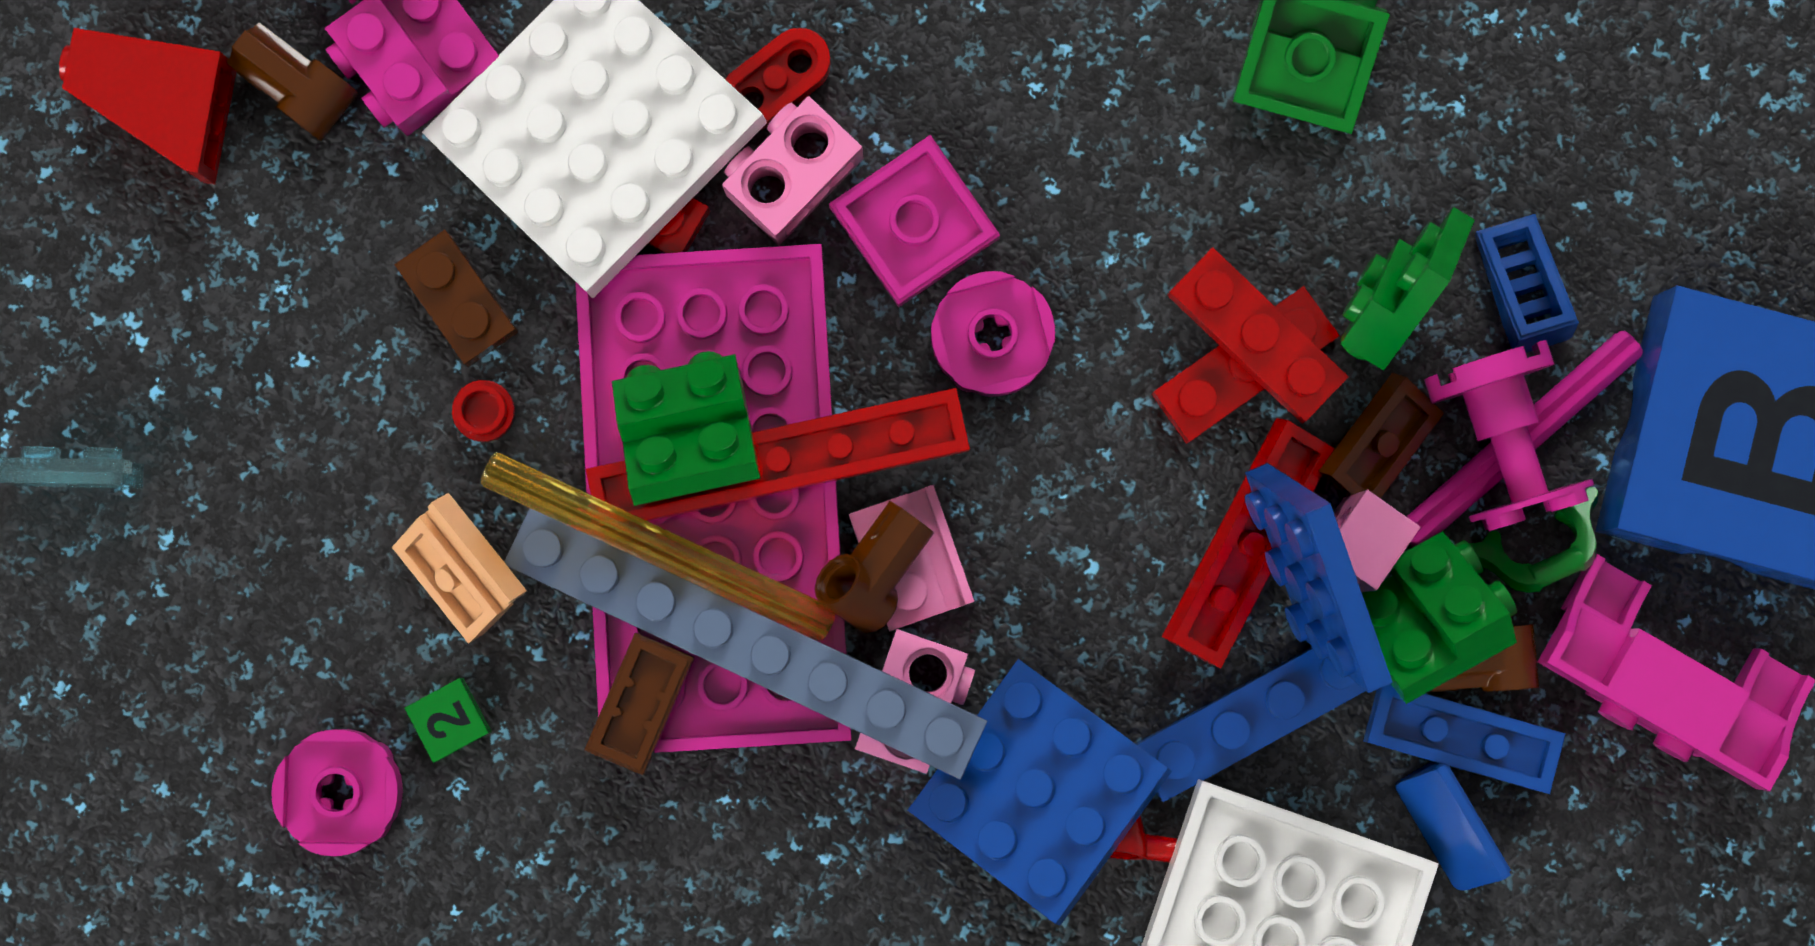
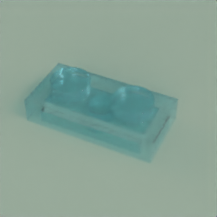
[0,446,144,489]

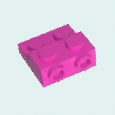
[325,0,499,136]

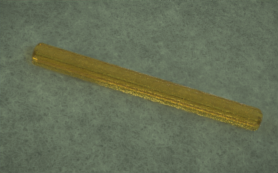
[480,453,836,640]

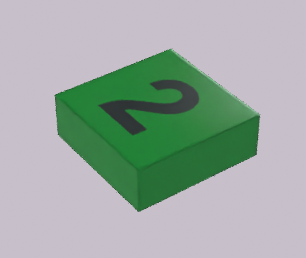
[404,678,492,763]

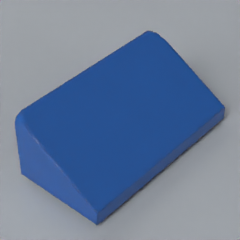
[1395,762,1511,890]

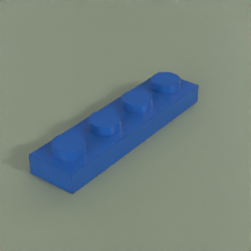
[1135,647,1366,802]

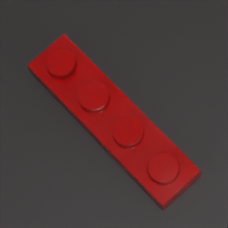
[1162,418,1335,669]

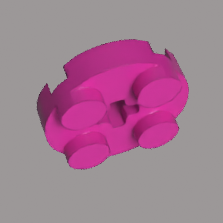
[931,271,1055,397]
[272,729,403,856]

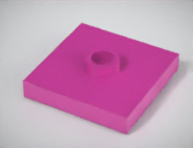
[829,135,1000,307]

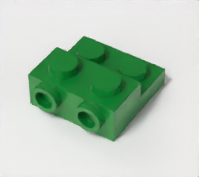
[1232,0,1390,134]
[1340,207,1475,371]
[612,351,760,506]
[1362,531,1517,704]

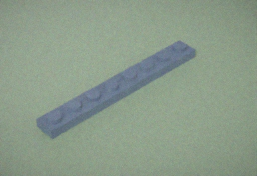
[504,507,988,780]

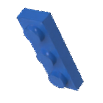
[1363,684,1566,794]

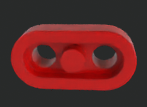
[725,28,831,130]

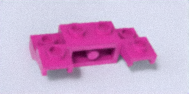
[1537,554,1815,791]

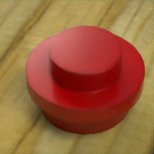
[452,380,515,442]

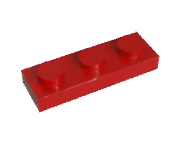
[1167,247,1349,424]
[1151,286,1340,444]

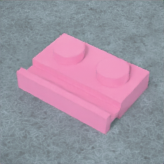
[849,485,974,632]

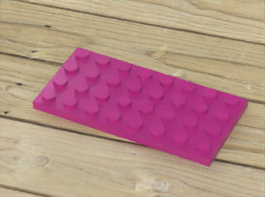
[575,244,852,753]

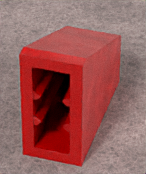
[59,28,237,185]

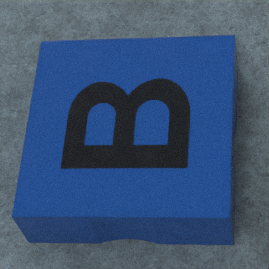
[1595,285,1815,590]

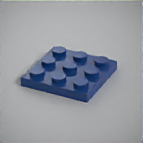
[1245,463,1393,693]
[907,659,1172,926]

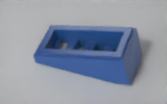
[1475,214,1579,353]

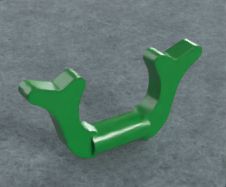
[1470,487,1598,593]

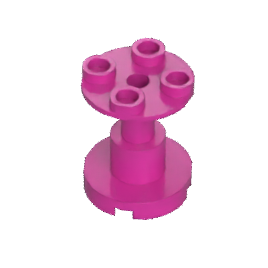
[1424,340,1595,531]

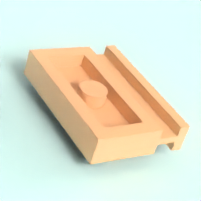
[392,493,527,644]

